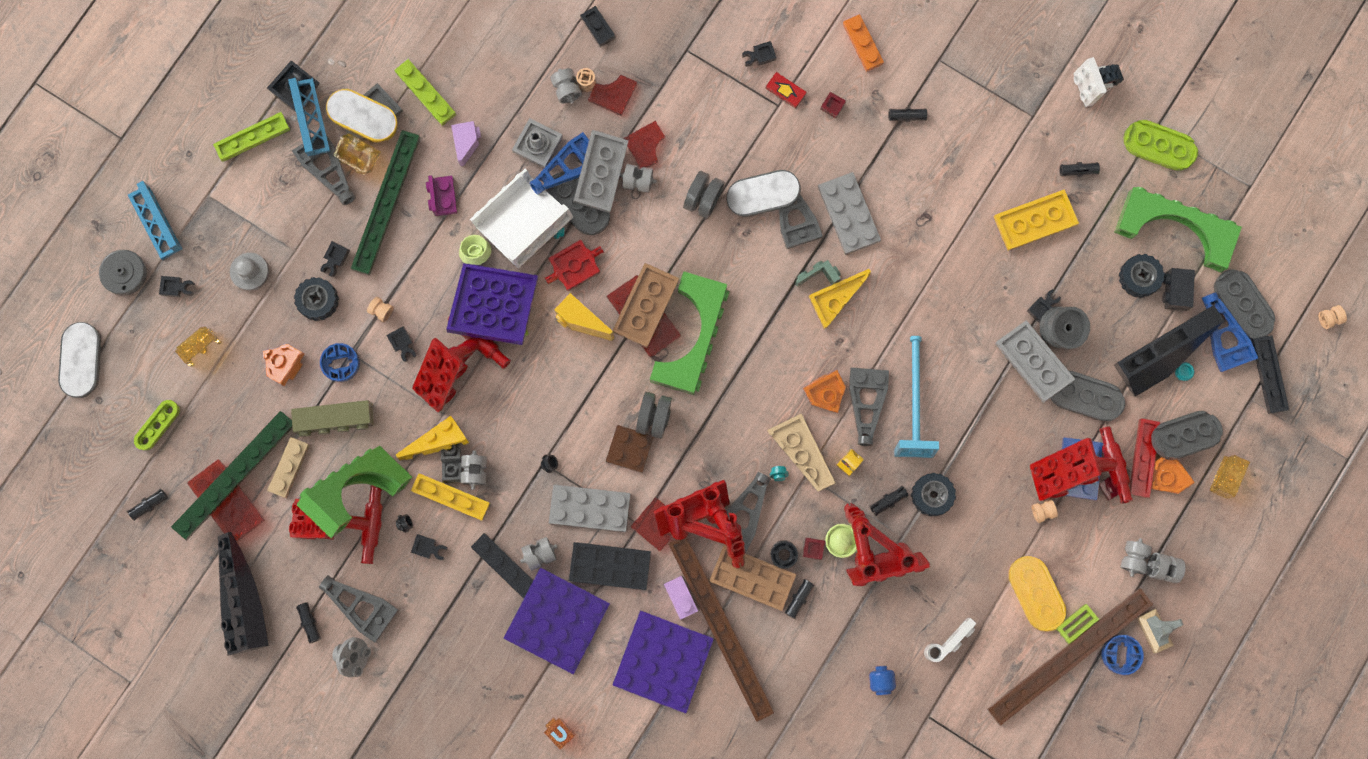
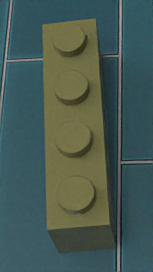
[291,400,374,437]

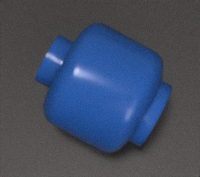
[869,666,896,695]

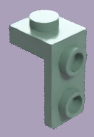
[795,260,841,287]

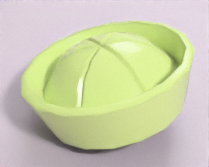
[459,235,491,265]
[825,524,857,558]

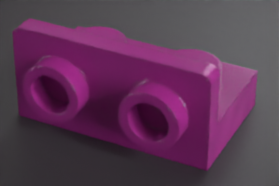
[426,175,457,216]

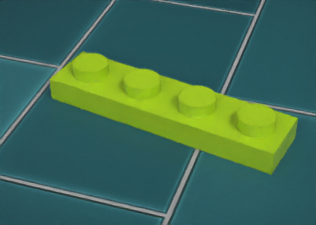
[394,59,456,126]
[213,112,290,162]

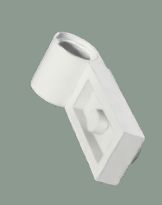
[924,618,976,662]

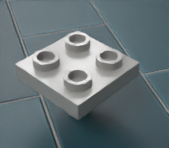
[512,118,563,168]

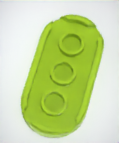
[1123,120,1198,171]

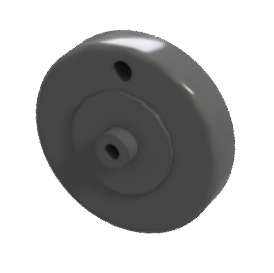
[99,250,147,296]

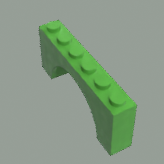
[1114,187,1242,272]
[650,271,730,395]
[297,445,412,538]

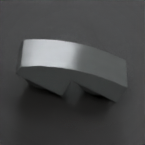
[441,443,462,483]

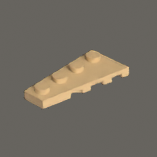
[767,414,836,492]

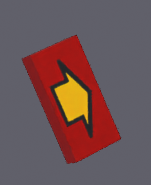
[765,72,807,109]

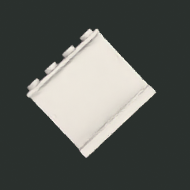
[470,169,573,269]

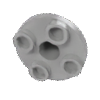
[230,253,269,290]
[332,637,371,678]

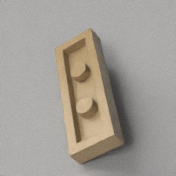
[267,437,310,498]

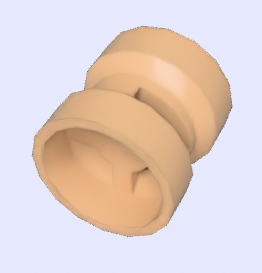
[576,68,596,92]
[367,297,394,322]
[1318,305,1347,329]
[1031,499,1058,523]

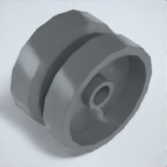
[683,170,725,219]
[1040,306,1090,349]
[635,391,672,439]

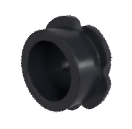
[541,455,558,473]
[396,514,413,533]

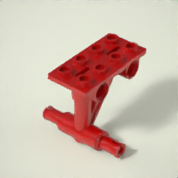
[412,317,511,412]
[1030,426,1133,504]
[654,480,745,568]
[289,485,383,564]
[844,503,930,586]

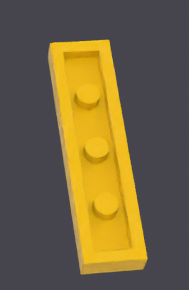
[411,473,490,521]

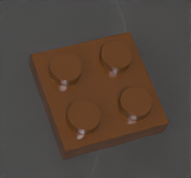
[606,425,654,473]

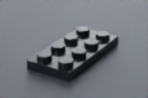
[569,542,651,591]

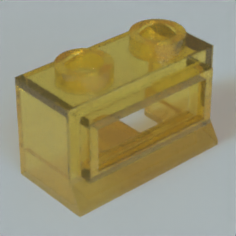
[333,133,381,175]
[175,326,222,367]
[1209,455,1250,499]

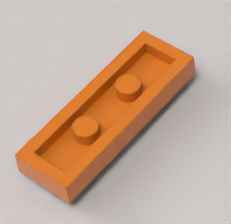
[843,14,884,72]

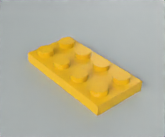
[994,189,1079,251]

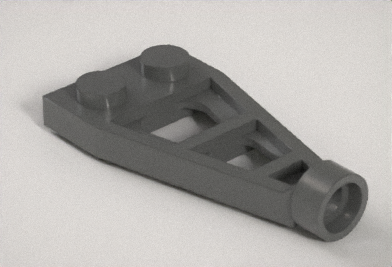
[292,132,356,205]
[779,194,823,249]
[849,367,889,446]
[715,472,771,553]
[319,575,399,643]

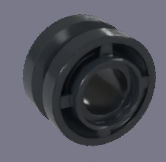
[770,540,798,569]

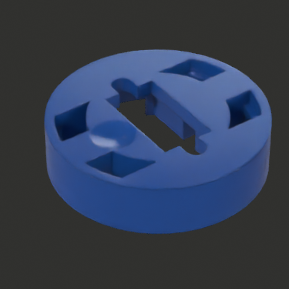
[320,343,360,382]
[1102,635,1144,675]

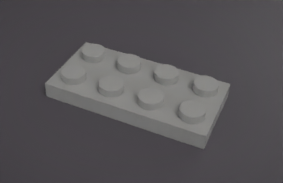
[573,130,628,213]
[818,172,881,255]
[995,320,1075,403]
[549,485,631,532]

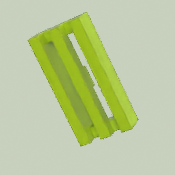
[1056,604,1099,644]

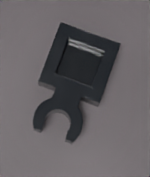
[742,41,777,67]
[320,241,350,277]
[159,276,195,297]
[1027,289,1061,323]
[386,326,417,362]
[410,534,448,560]

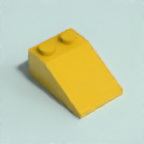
[554,293,614,341]

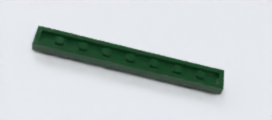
[350,130,421,276]
[171,411,292,541]

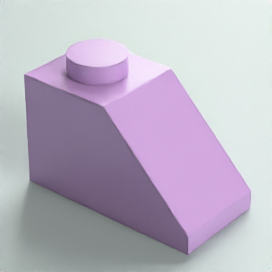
[451,121,481,166]
[664,576,698,620]

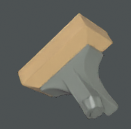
[1137,609,1184,653]

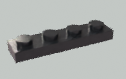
[1251,335,1289,414]
[471,533,533,599]

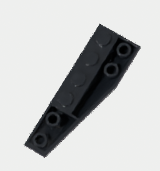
[1114,305,1224,397]
[218,532,269,656]

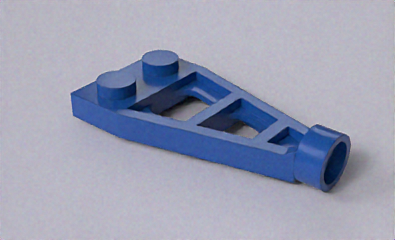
[529,132,589,195]
[1202,292,1258,372]

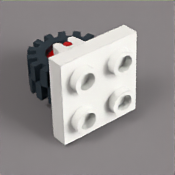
[1073,57,1124,107]

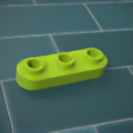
[134,400,180,451]

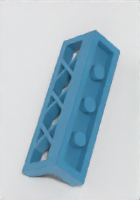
[288,78,330,156]
[128,181,182,260]

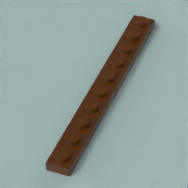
[668,537,774,722]
[987,588,1153,726]

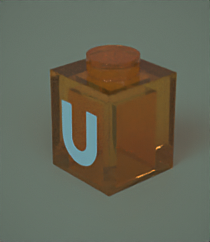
[544,717,576,750]

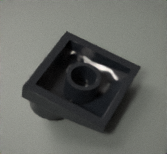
[267,60,320,112]

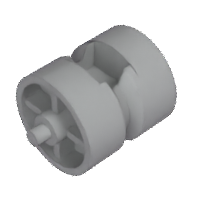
[550,68,582,104]
[619,164,657,193]
[461,451,487,490]
[520,537,558,571]
[1120,538,1152,577]
[1147,553,1185,584]

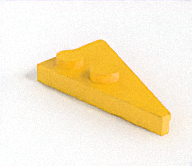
[809,269,871,329]
[395,416,469,461]

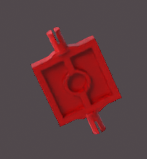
[545,240,604,291]

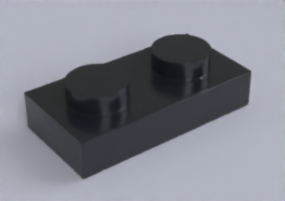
[580,6,616,47]

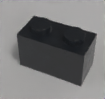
[1162,268,1195,311]

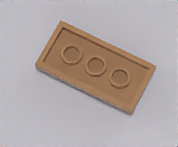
[612,263,679,348]

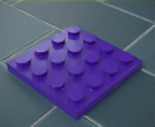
[446,263,538,345]
[503,567,610,675]
[612,610,714,713]

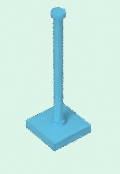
[894,336,939,458]

